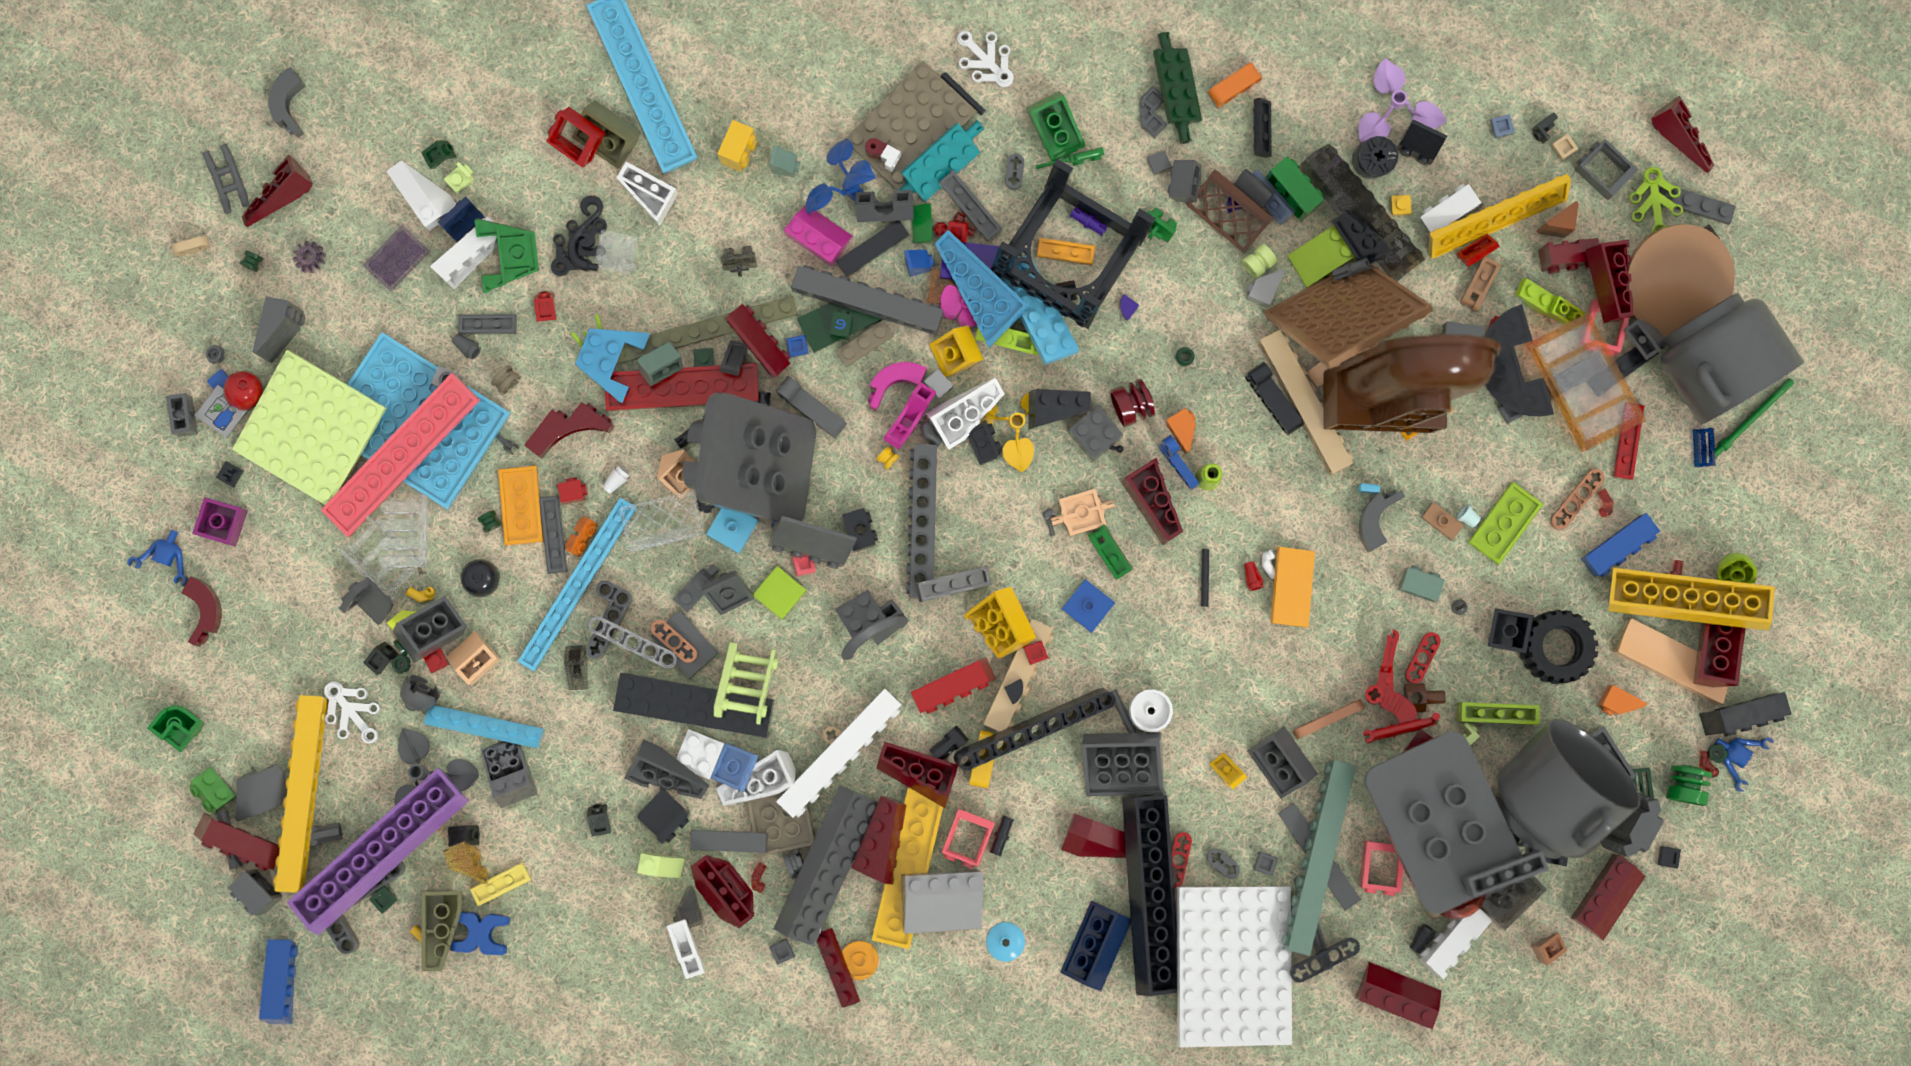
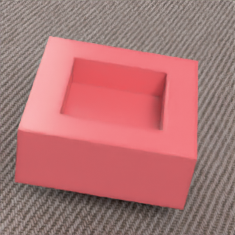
[792,556,816,577]

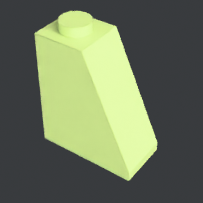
[637,852,685,878]

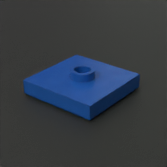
[1061,579,1115,633]

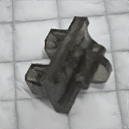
[721,246,757,277]

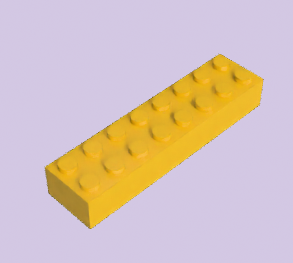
[1608,568,1775,631]

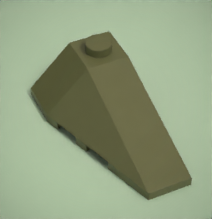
[421,890,462,972]

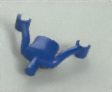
[127,530,188,586]
[1714,738,1774,792]

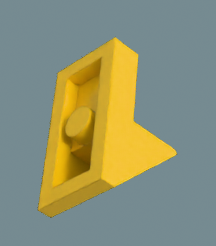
[1209,752,1248,790]

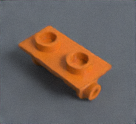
[565,516,598,557]

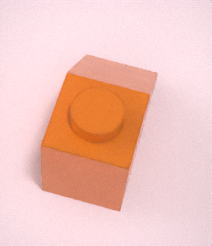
[1165,408,1196,454]
[1597,685,1647,716]

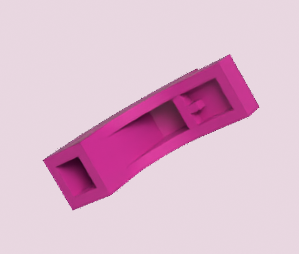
[868,362,927,411]
[883,382,936,449]

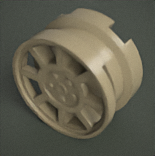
[491,365,521,395]

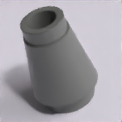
[452,334,481,360]

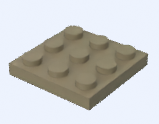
[747,791,815,857]

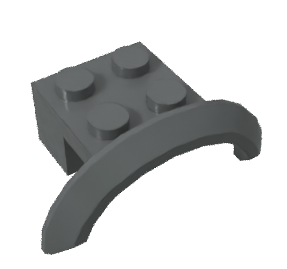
[835,590,909,660]

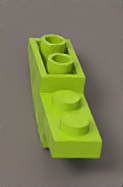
[1515,278,1587,330]
[975,327,1039,355]

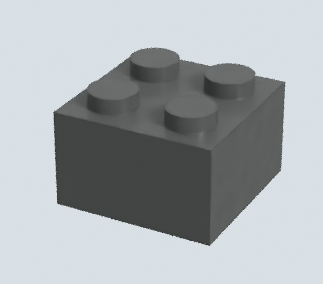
[1069,406,1123,462]
[228,869,283,916]

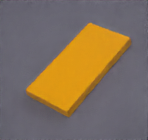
[498,466,544,546]
[1270,547,1315,628]

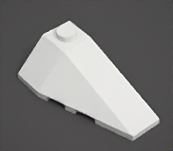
[386,160,456,232]
[716,750,796,806]

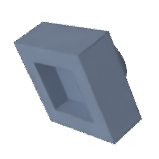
[1490,114,1515,138]

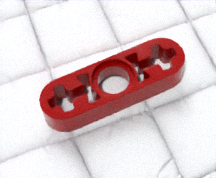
[1405,632,1441,684]
[1171,832,1192,888]

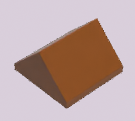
[1537,201,1579,238]

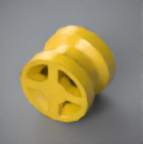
[876,446,900,470]

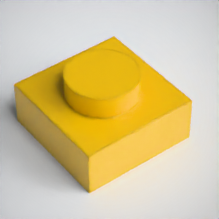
[1390,195,1412,216]

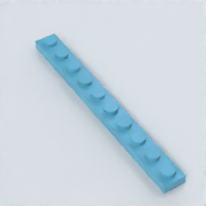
[517,497,637,672]

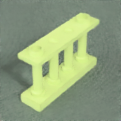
[714,642,778,724]

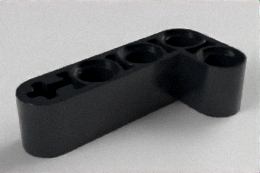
[1245,362,1304,436]

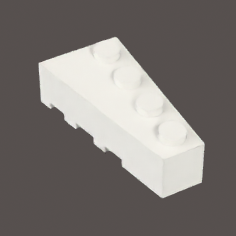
[430,216,498,289]
[1418,903,1492,979]

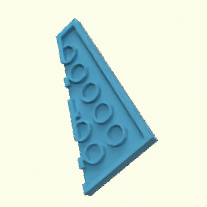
[935,230,1029,348]

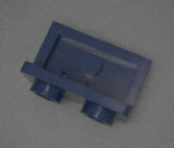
[438,196,485,242]

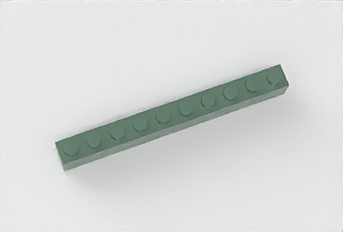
[1282,759,1356,956]

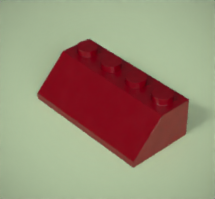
[724,303,791,378]
[1693,623,1746,687]
[1571,854,1646,941]
[1355,962,1442,1030]

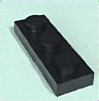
[1253,98,1272,158]

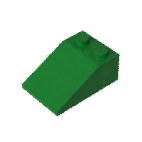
[1026,91,1086,162]

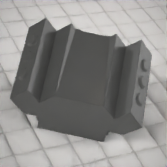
[1601,793,1664,857]

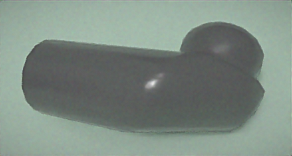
[920,421,943,447]

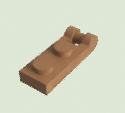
[1460,256,1501,312]

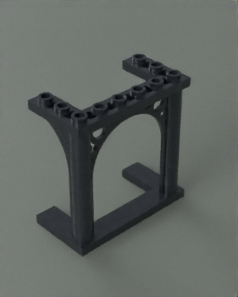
[991,158,1156,329]

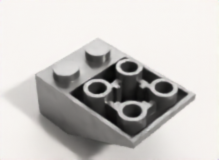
[481,741,537,808]

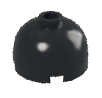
[460,559,500,597]

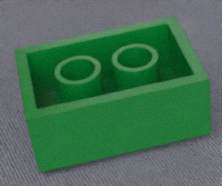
[1266,156,1324,222]

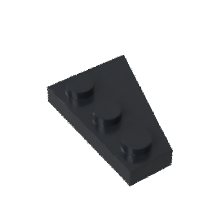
[1331,210,1394,264]

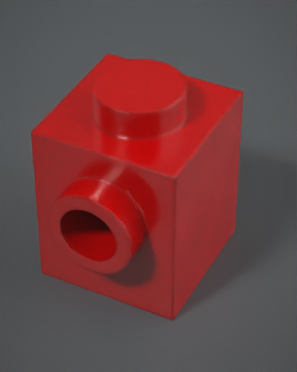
[557,477,588,505]

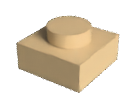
[1551,134,1579,161]

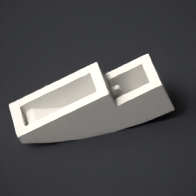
[667,919,705,979]

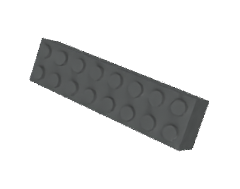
[773,785,878,946]

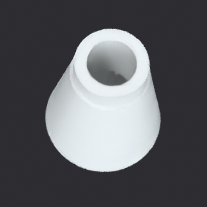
[602,465,630,494]

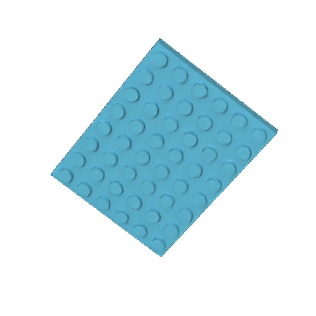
[348,332,511,509]

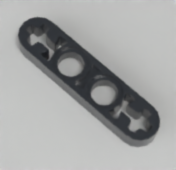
[1289,937,1360,983]

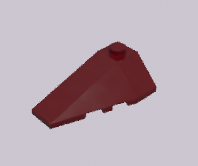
[242,155,313,227]

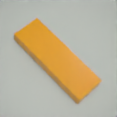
[1036,238,1095,265]

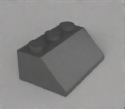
[1247,726,1318,798]

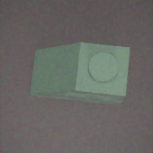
[769,146,800,177]

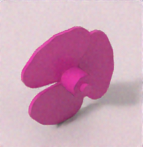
[941,285,977,327]

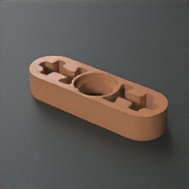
[651,620,698,663]

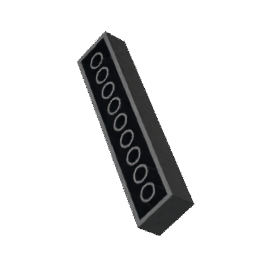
[1122,795,1177,996]

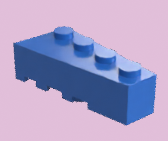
[259,939,298,1025]

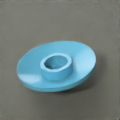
[986,922,1025,962]

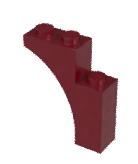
[524,402,614,459]

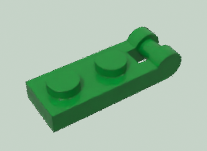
[1088,524,1133,580]

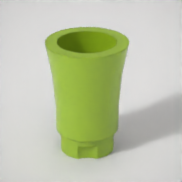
[1195,463,1223,490]

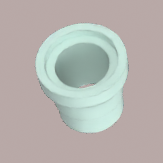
[1456,504,1481,528]

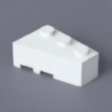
[617,162,678,227]
[1420,184,1483,232]

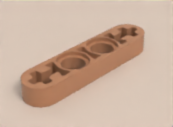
[1550,469,1605,530]
[1293,699,1364,739]

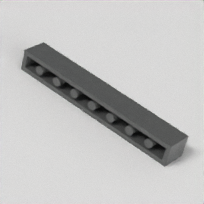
[791,265,944,336]

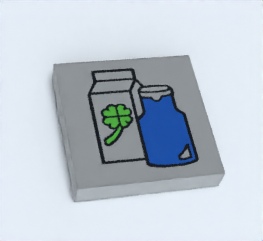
[195,385,249,438]

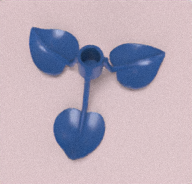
[806,138,876,214]

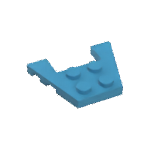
[575,328,650,403]

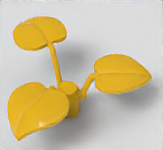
[979,392,1034,472]

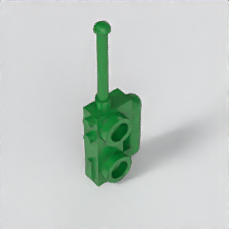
[1036,147,1104,170]

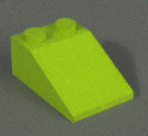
[1287,226,1356,288]

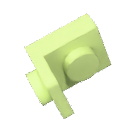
[444,162,474,194]
[1460,722,1480,745]

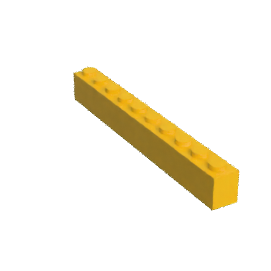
[273,695,328,893]

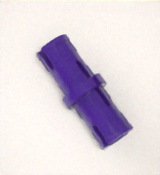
[1070,207,1108,237]

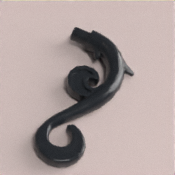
[562,196,604,272]

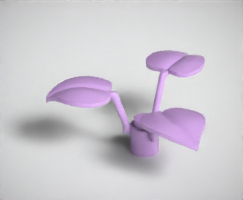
[1358,58,1446,142]

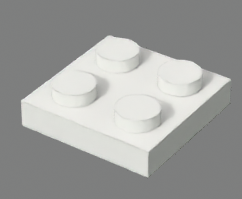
[676,729,725,780]

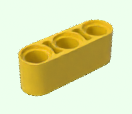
[969,730,998,789]

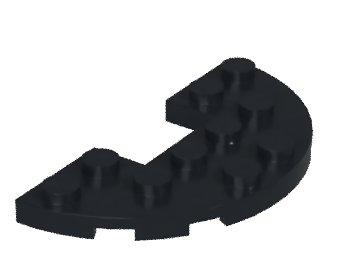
[1485,304,1554,417]

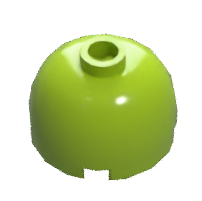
[1717,552,1758,584]

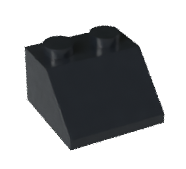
[1397,119,1447,165]
[1488,608,1534,654]

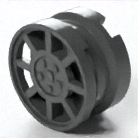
[783,848,804,880]

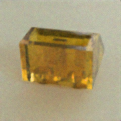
[443,841,488,884]

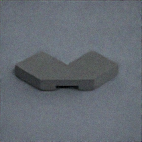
[1140,86,1168,139]

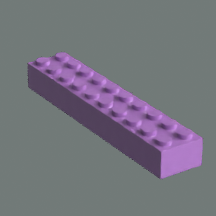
[287,768,469,936]

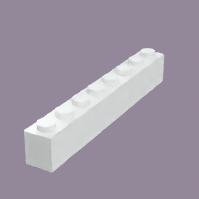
[776,689,901,818]

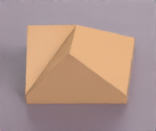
[657,449,696,500]

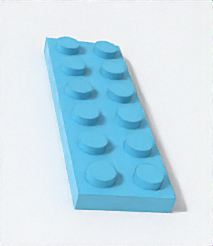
[999,255,1079,365]

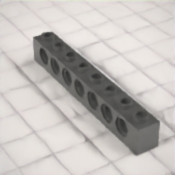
[906,444,937,599]

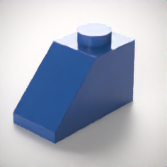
[904,249,934,277]

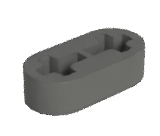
[1005,153,1024,190]
[1207,848,1240,879]

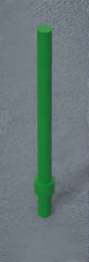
[1709,378,1794,460]

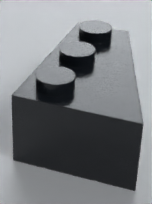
[1029,389,1091,430]

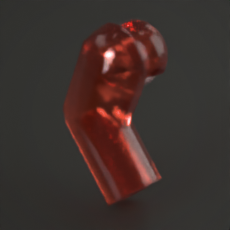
[953,212,976,238]
[1597,488,1614,517]
[1663,560,1684,576]
[751,862,767,893]

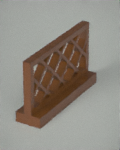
[1186,170,1274,253]

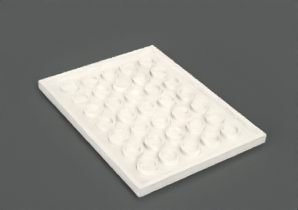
[1177,886,1292,1047]

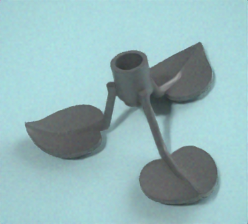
[394,728,479,806]

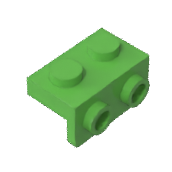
[189,767,235,815]

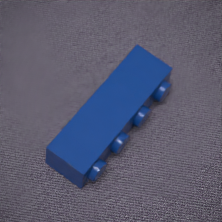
[1581,513,1660,577]

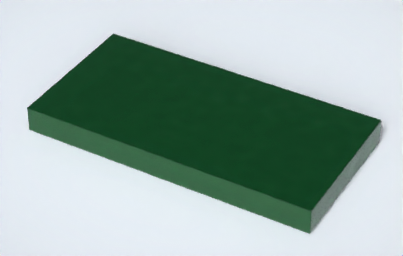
[797,303,882,353]

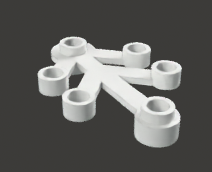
[957,31,1014,87]
[324,682,380,744]

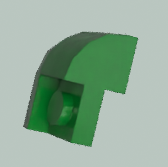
[147,705,204,752]

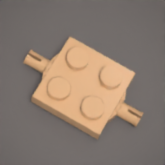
[1050,489,1115,537]

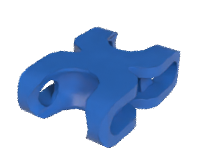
[450,912,510,955]

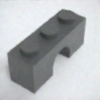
[855,190,914,222]

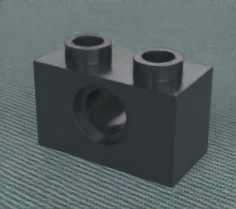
[842,508,878,553]

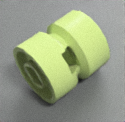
[1241,244,1278,279]

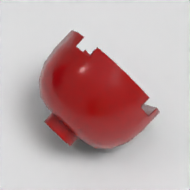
[223,371,263,410]

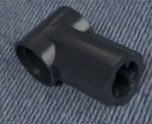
[929,725,969,760]

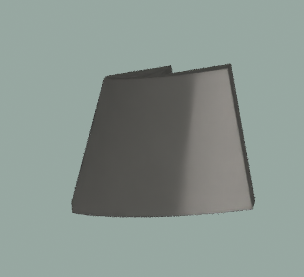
[235,763,288,822]

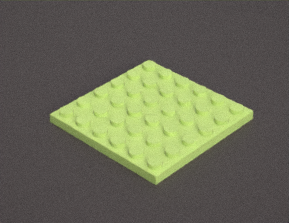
[232,350,387,505]

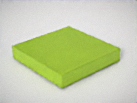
[754,566,807,620]

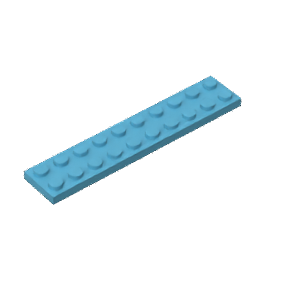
[586,0,698,174]

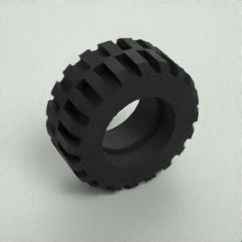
[1520,610,1599,684]

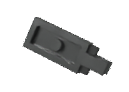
[673,564,719,613]

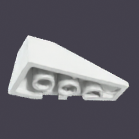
[926,377,1004,450]

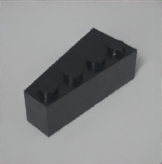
[1699,692,1792,737]

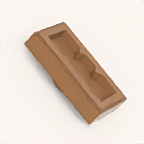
[1421,502,1464,541]

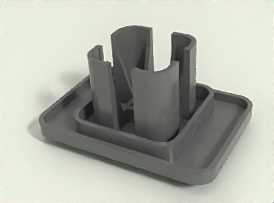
[682,393,816,522]
[1364,732,1522,914]

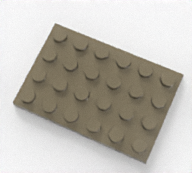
[844,61,977,191]

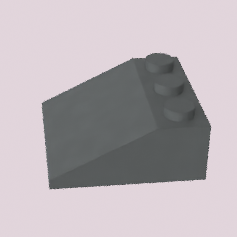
[252,296,305,363]

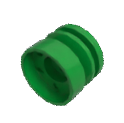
[1666,765,1713,806]

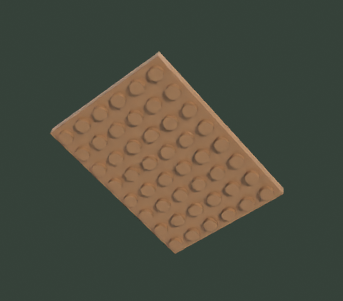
[1264,260,1433,369]

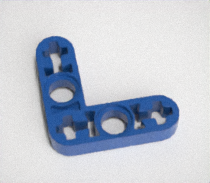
[1158,435,1199,490]

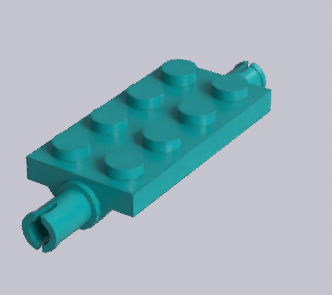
[898,120,984,202]

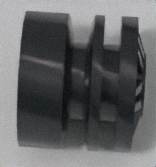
[1352,136,1399,179]

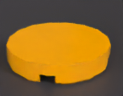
[842,940,879,980]

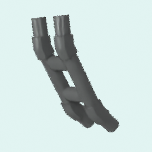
[202,143,250,214]

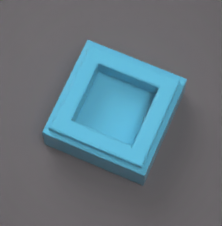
[1357,483,1380,495]

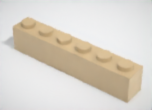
[983,619,1054,732]

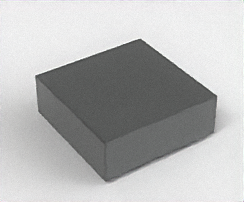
[1147,150,1171,175]
[1253,851,1278,876]
[769,939,795,965]

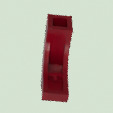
[181,576,222,647]

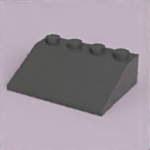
[768,516,857,569]
[1082,732,1164,796]

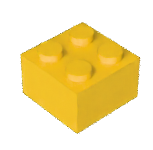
[717,120,758,172]

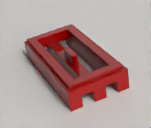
[1456,234,1499,267]

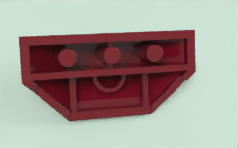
[691,855,754,928]

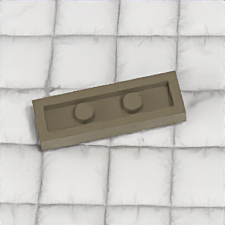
[836,320,894,368]

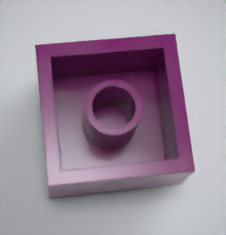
[192,497,248,547]

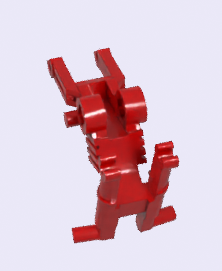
[1363,629,1440,744]

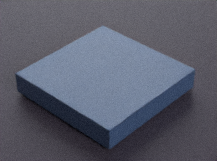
[711,742,758,792]

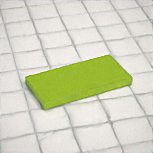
[1467,481,1543,565]

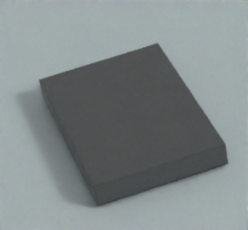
[651,610,718,679]

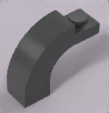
[269,67,306,138]
[1359,490,1405,553]

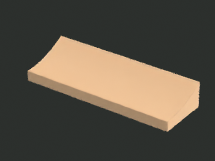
[1613,618,1728,705]

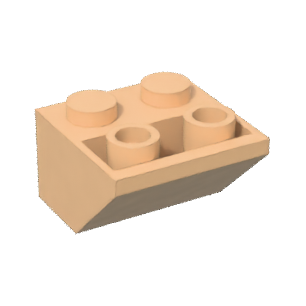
[446,631,501,685]

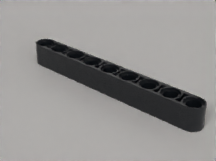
[953,688,1116,771]

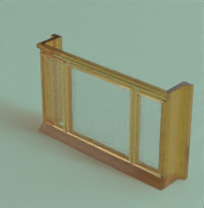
[1526,312,1646,452]

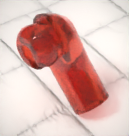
[1699,751,1719,778]

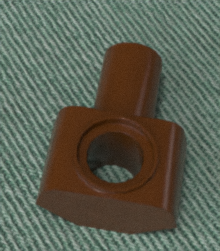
[1404,683,1446,712]

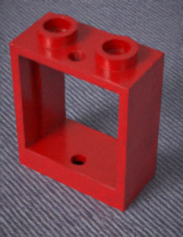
[546,107,606,168]

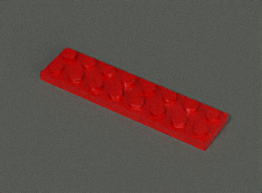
[605,363,759,411]

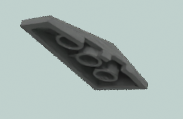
[624,739,709,799]

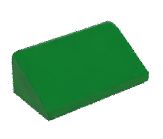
[913,203,932,243]

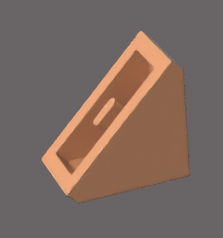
[1532,933,1567,965]

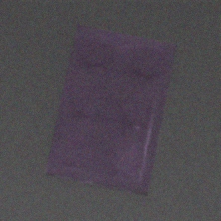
[363,225,431,292]

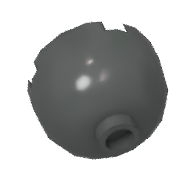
[400,675,441,712]

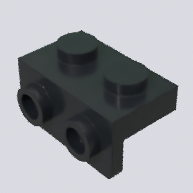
[968,420,1003,465]

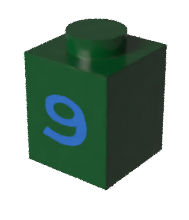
[829,310,853,340]

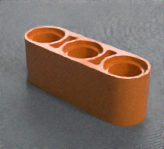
[1207,62,1263,108]

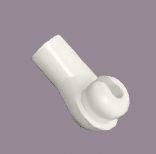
[1262,549,1276,579]

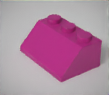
[784,205,853,267]

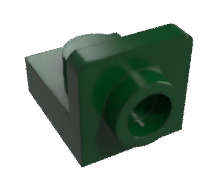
[421,140,456,169]

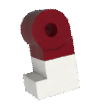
[865,138,901,172]

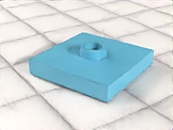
[706,508,759,554]

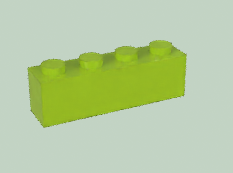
[1457,702,1540,725]

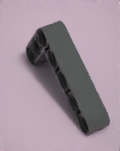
[326,861,406,954]

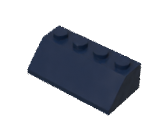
[1060,901,1131,991]

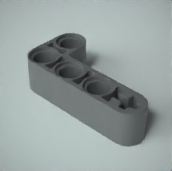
[776,376,847,439]
[586,581,633,659]

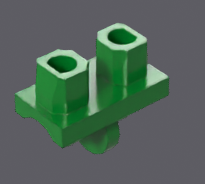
[1147,208,1177,243]

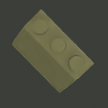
[572,100,641,169]

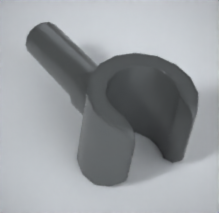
[496,434,519,455]
[1043,508,1056,536]

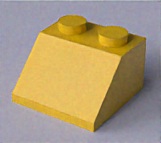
[929,325,984,378]

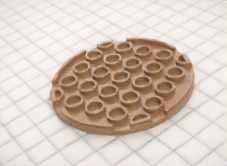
[1628,224,1735,337]

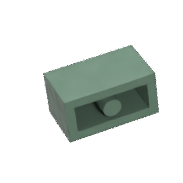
[637,342,683,386]
[1398,565,1445,602]

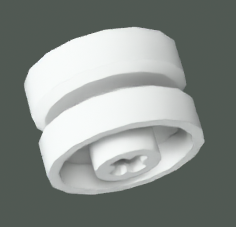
[1128,689,1173,732]

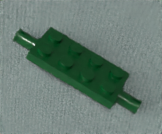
[1153,32,1202,144]

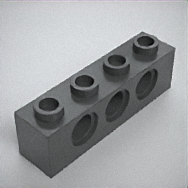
[1462,849,1549,898]

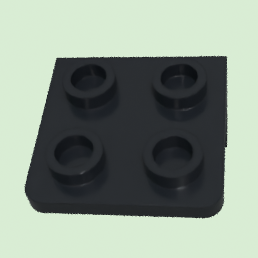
[637,790,691,844]

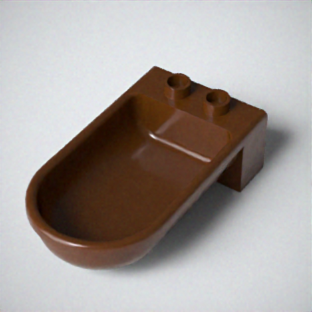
[1323,334,1500,433]

